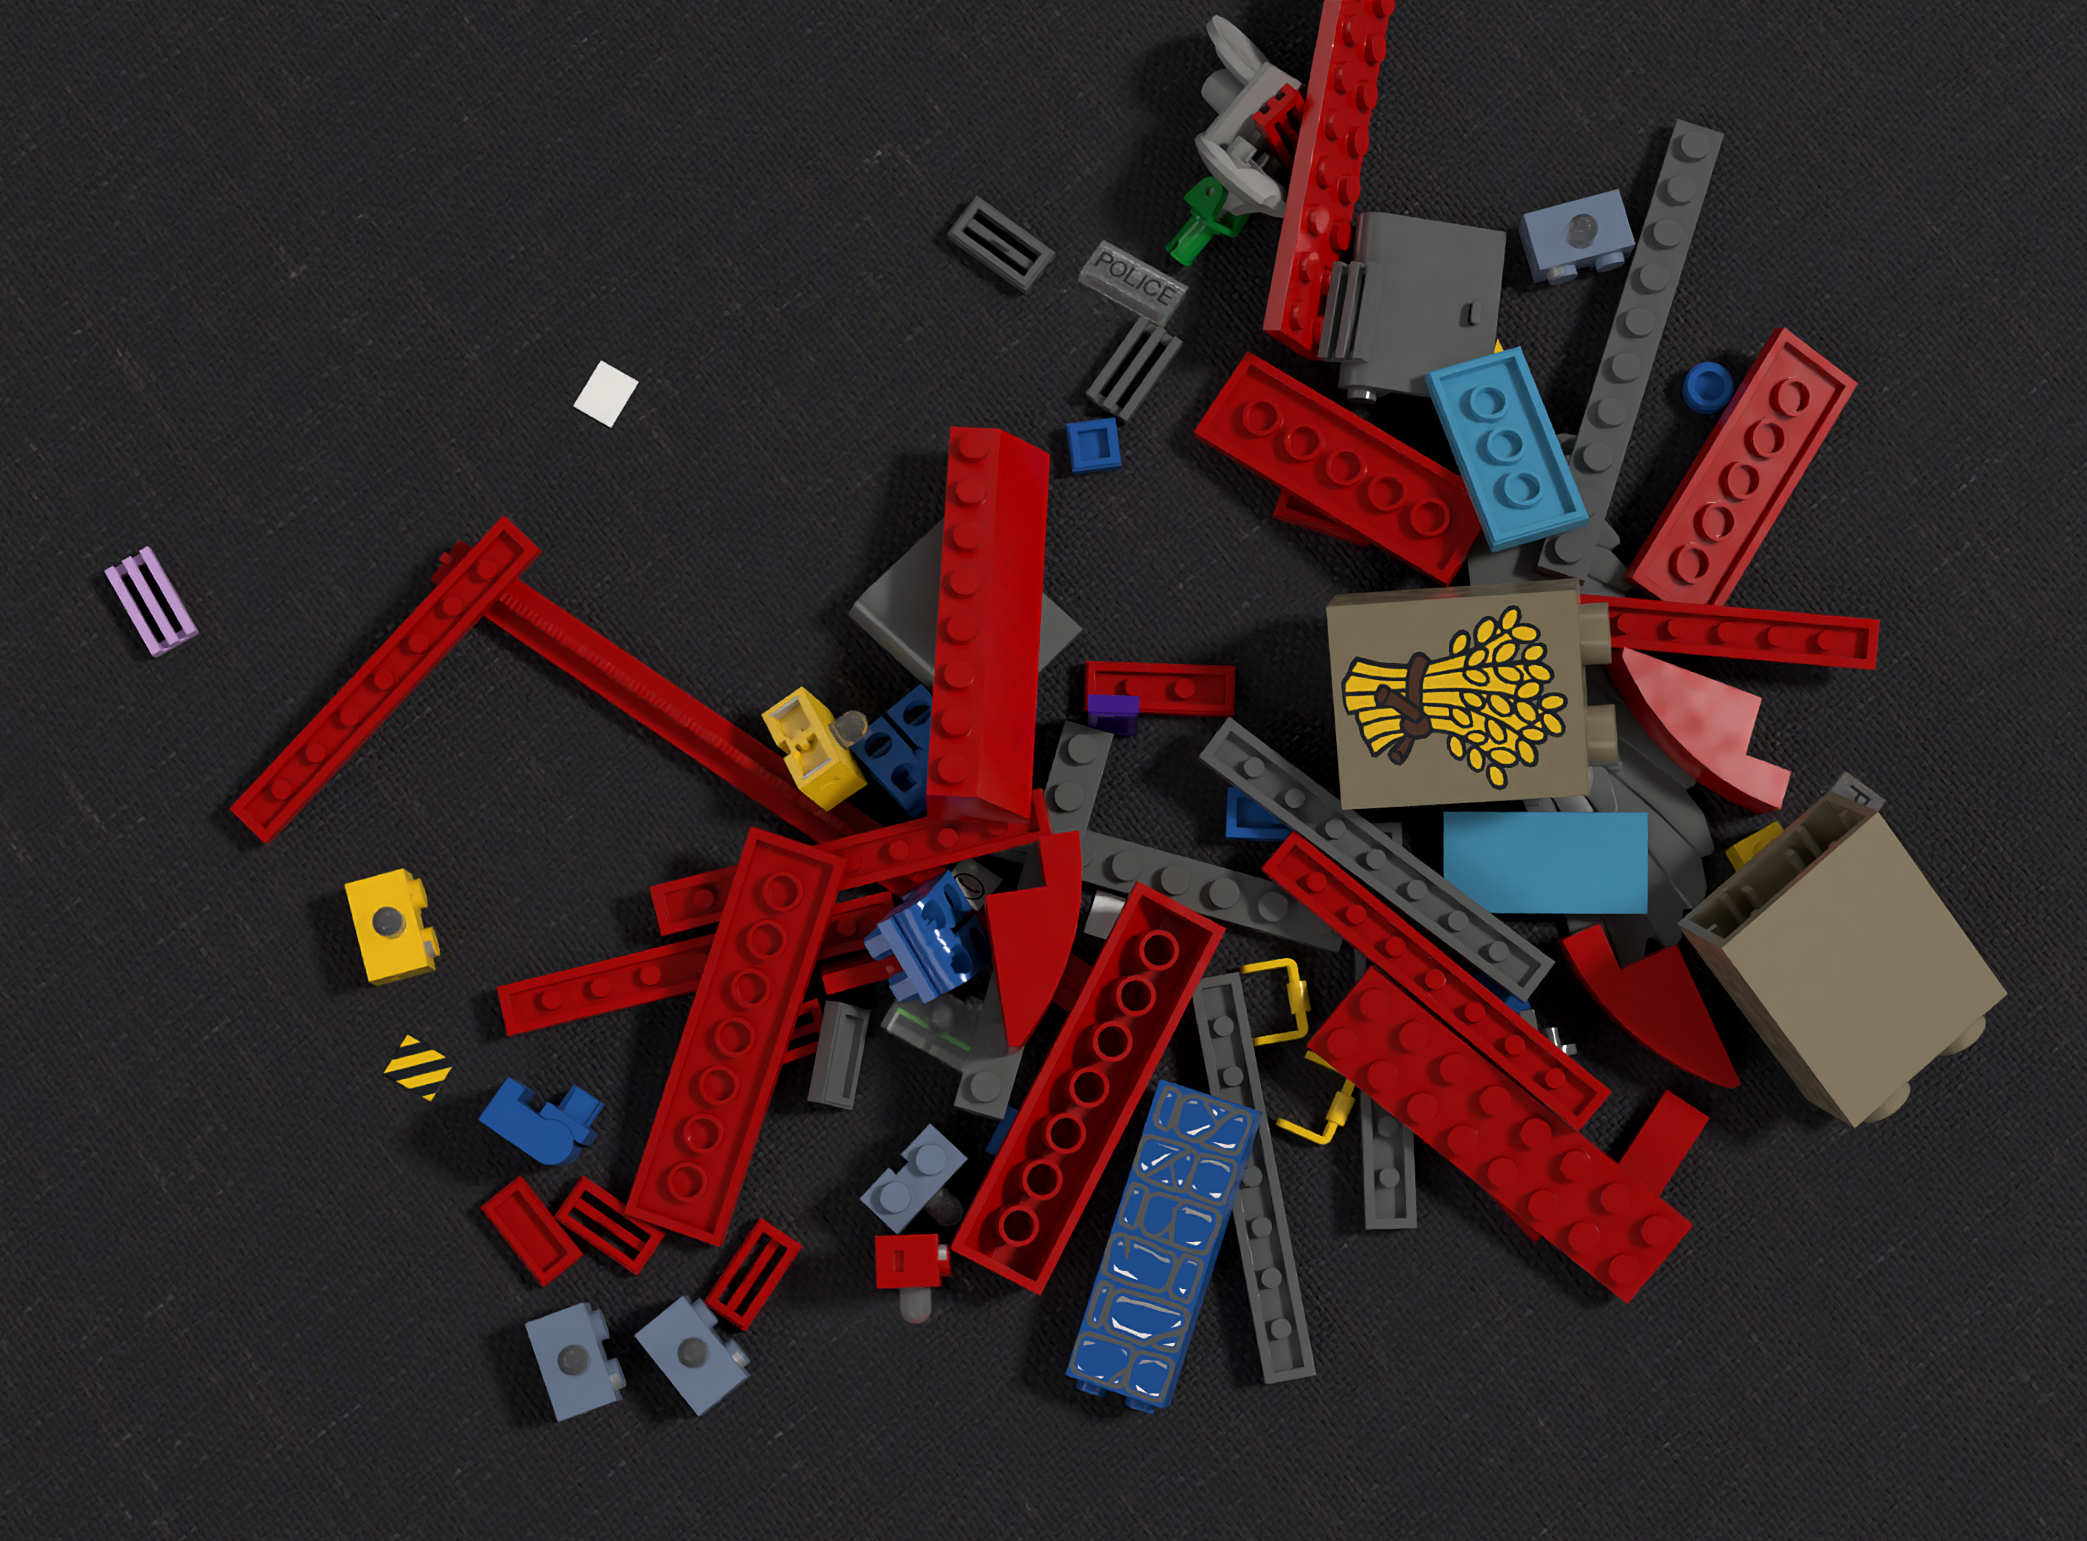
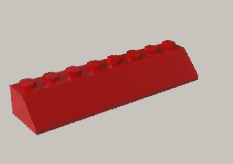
[926,426,1050,824]
[949,881,1226,1295]

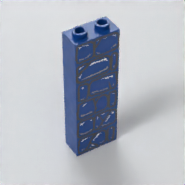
[1065,1079,1263,1414]

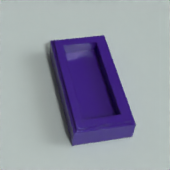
[1087,694,1139,736]

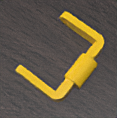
[1239,958,1311,1046]
[1275,1050,1356,1145]

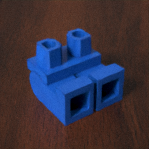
[847,683,933,820]
[864,870,992,1004]
[478,1077,605,1167]

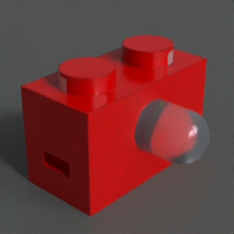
[875,1234,952,1324]

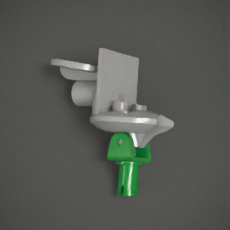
[1165,15,1308,267]

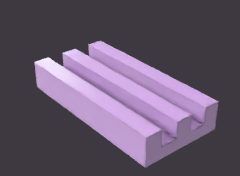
[104,546,199,658]

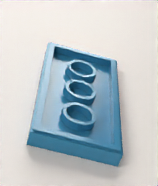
[1425,346,1589,553]
[1444,811,1648,914]

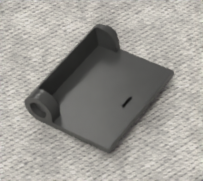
[1338,212,1507,405]
[848,518,1083,693]

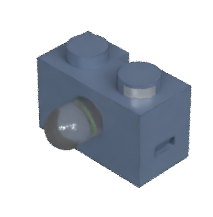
[1518,189,1635,285]
[860,1124,969,1235]
[634,1296,751,1416]
[525,1302,626,1422]

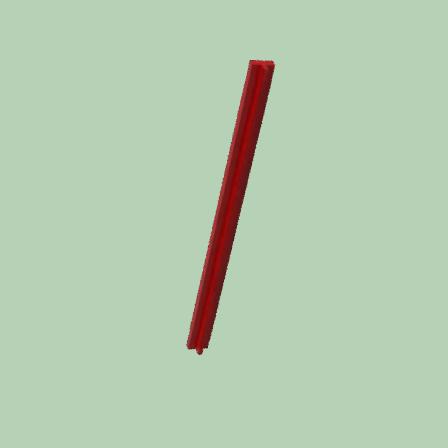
[430,539,1092,1013]

